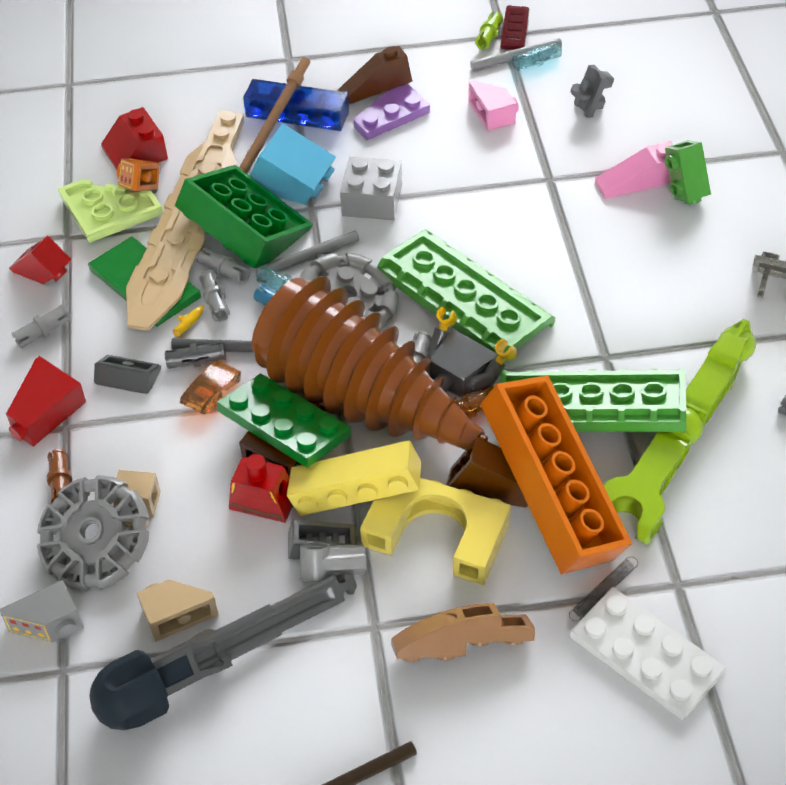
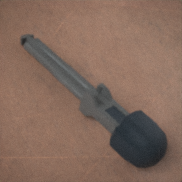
[89,574,357,730]

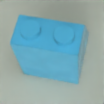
[250,123,336,205]

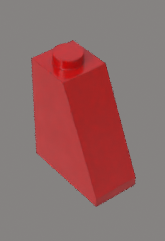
[6,356,86,447]

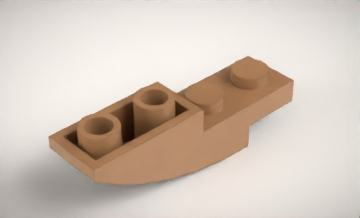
[391,603,535,662]

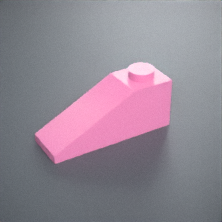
[595,141,673,199]

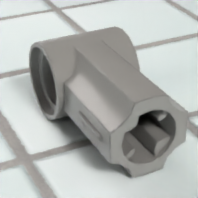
[300,542,367,582]

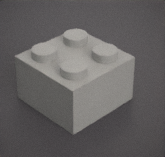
[340,157,402,220]

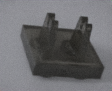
[752,252,786,298]

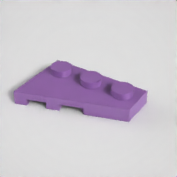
[353,83,430,140]

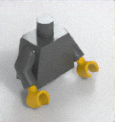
[427,306,517,398]

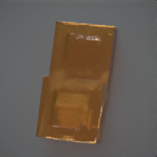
[180,361,241,414]

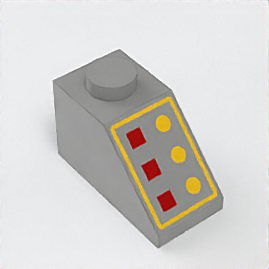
[0,580,84,642]

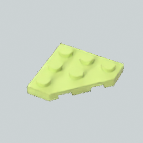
[58,179,163,243]

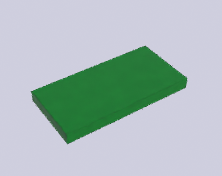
[88,236,201,327]

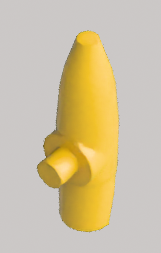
[173,305,205,337]

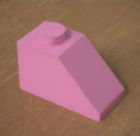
[468,80,519,131]

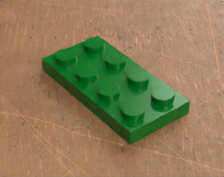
[217,373,351,468]

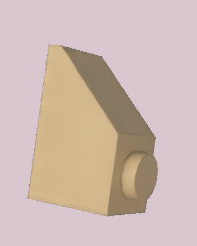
[137,580,219,642]

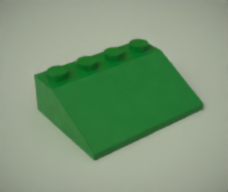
[175,165,313,269]

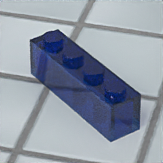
[243,79,349,131]

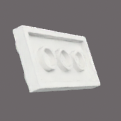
[570,587,726,721]

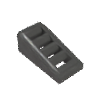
[288,519,357,559]

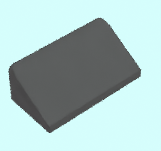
[94,355,161,394]

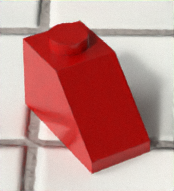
[9,235,71,285]

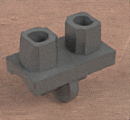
[570,64,614,118]

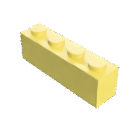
[287,440,421,516]

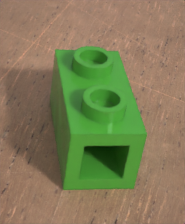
[665,140,711,205]

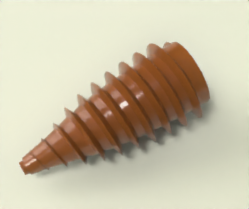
[252,276,488,450]

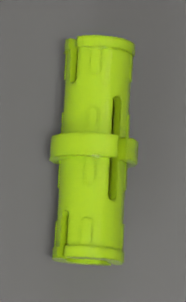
[475,11,503,50]

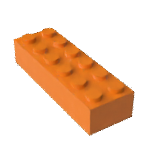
[480,375,633,575]

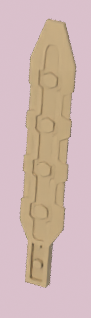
[126,110,244,331]

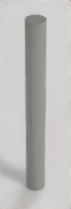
[470,38,562,71]
[256,230,359,278]

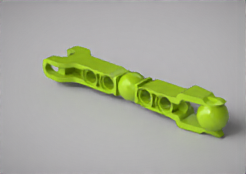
[604,319,756,545]

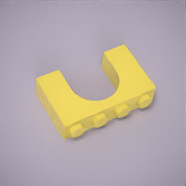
[360,477,511,585]

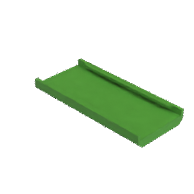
[377,229,556,364]
[500,369,686,432]

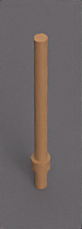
[239,57,311,174]

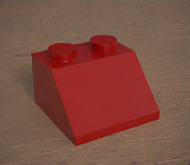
[101,107,168,170]

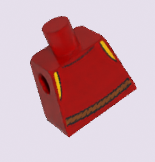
[229,454,293,523]

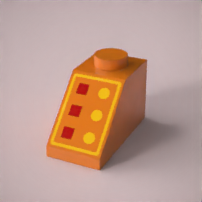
[117,158,161,191]

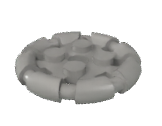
[300,253,399,328]
[37,475,150,591]

